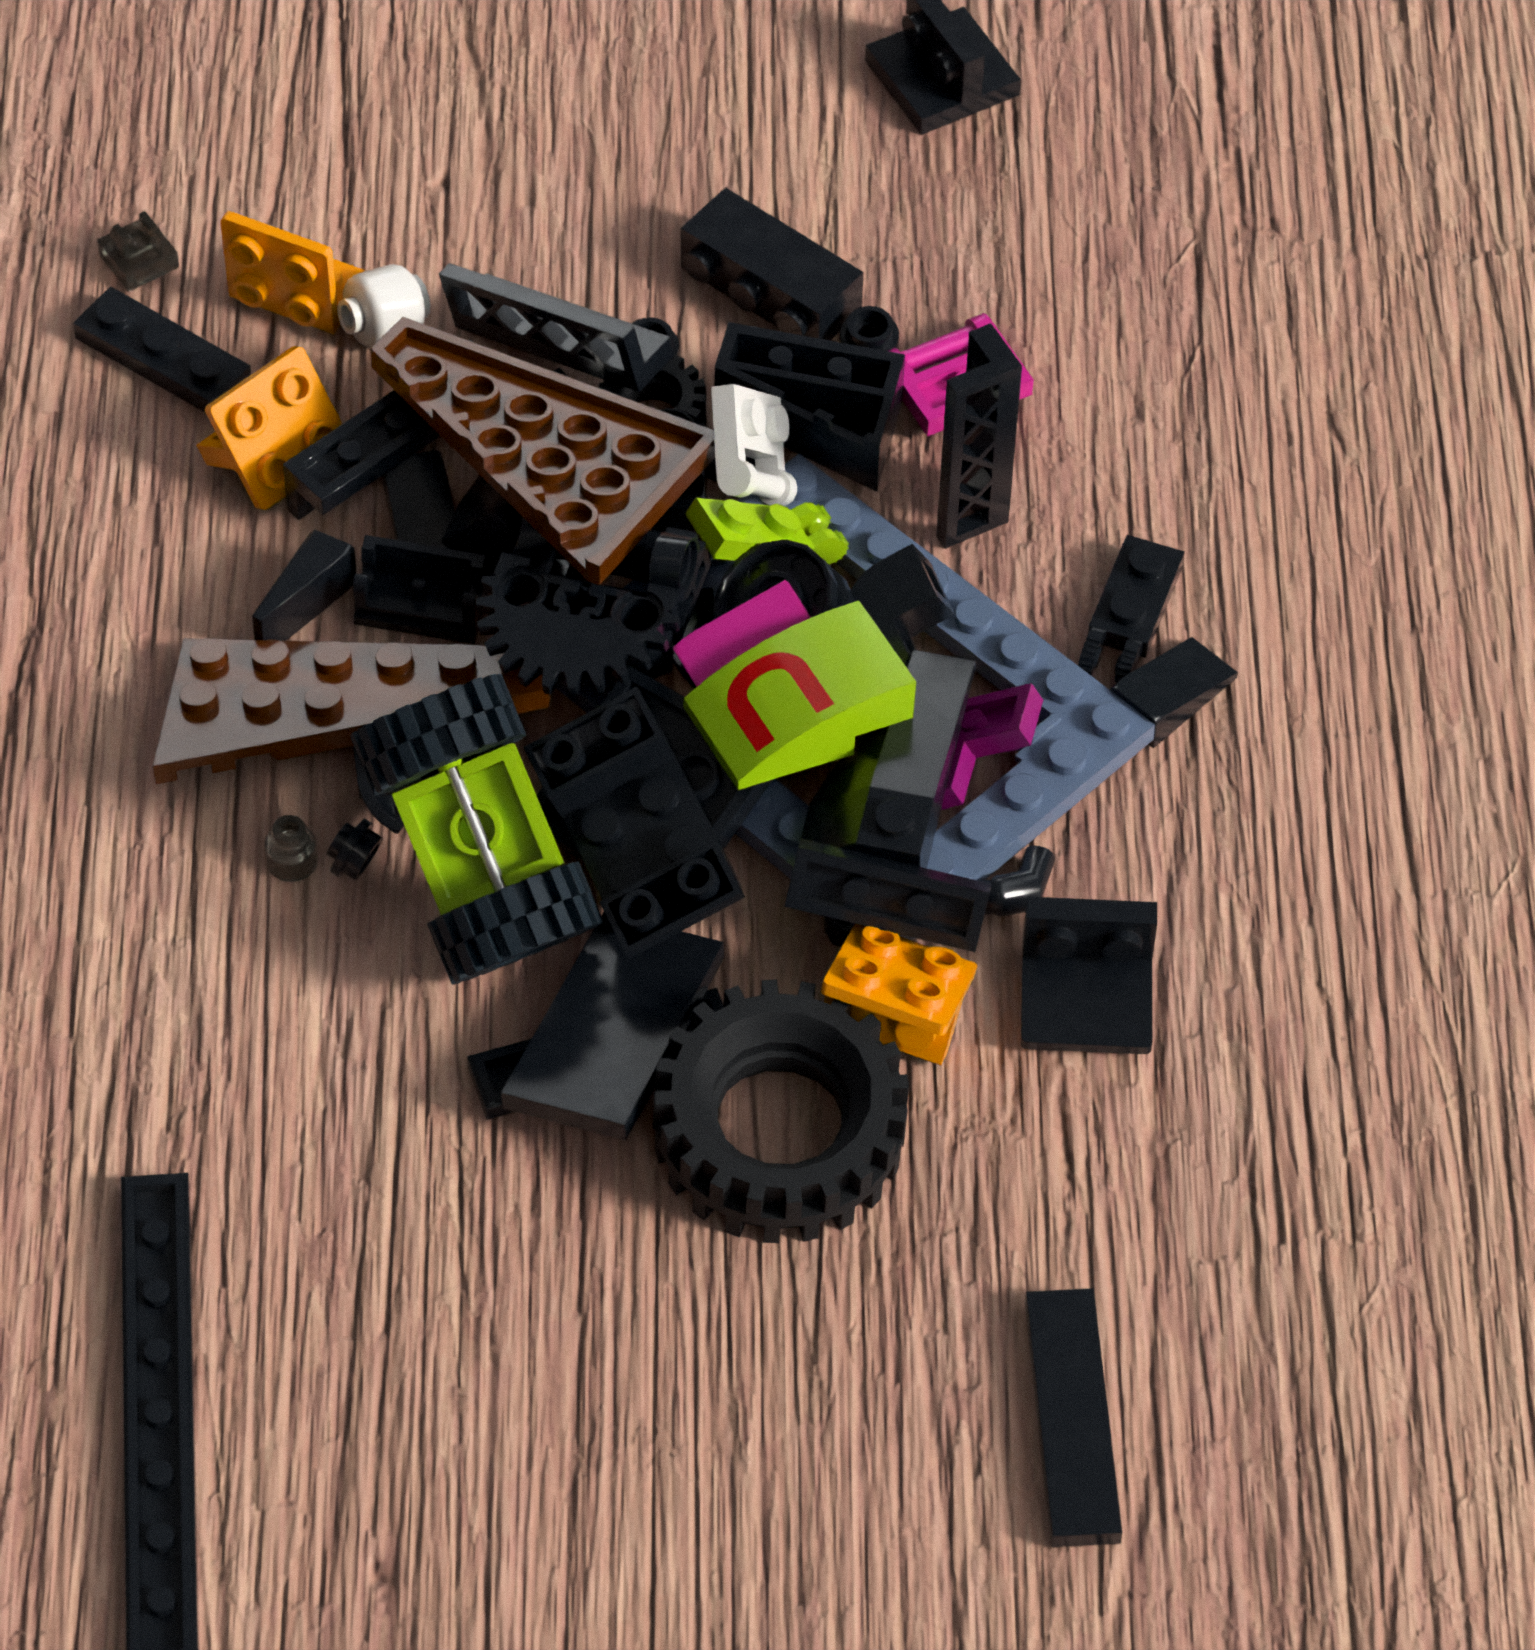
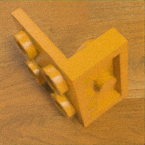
[220,211,365,334]

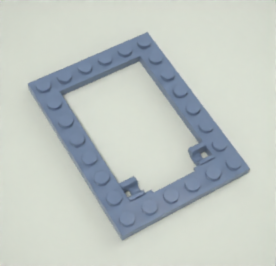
[556,454,1155,940]

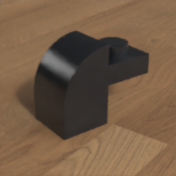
[851,544,955,663]

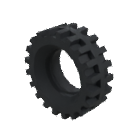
[653,979,909,1244]

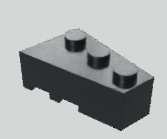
[714,322,905,492]

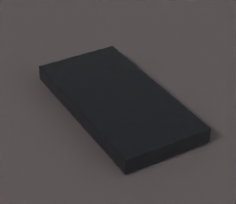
[501,912,725,1140]

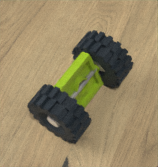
[350,674,604,985]

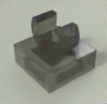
[97,211,179,292]

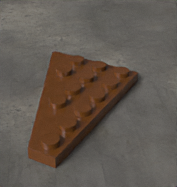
[371,317,715,586]

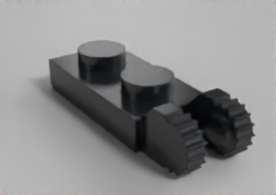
[1078,535,1185,683]

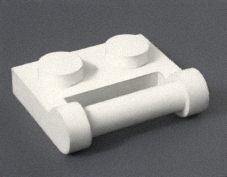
[711,384,797,506]

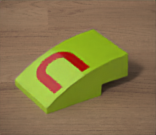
[683,600,916,790]

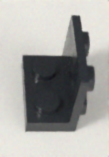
[1021,896,1157,1054]

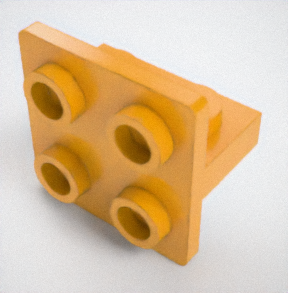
[196,346,342,510]
[820,924,977,1065]

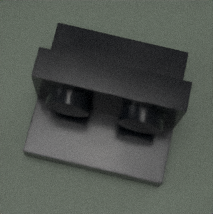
[865,0,1021,135]

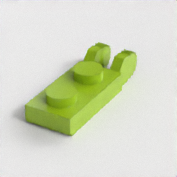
[685,498,849,565]

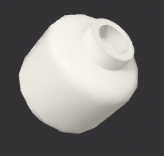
[337,264,430,348]

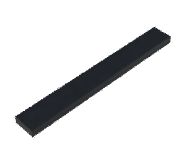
[121,1173,200,1650]

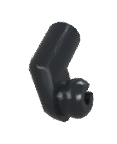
[982,846,1055,917]

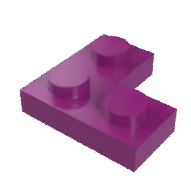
[941,683,1043,810]

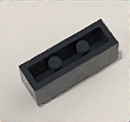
[681,187,864,341]

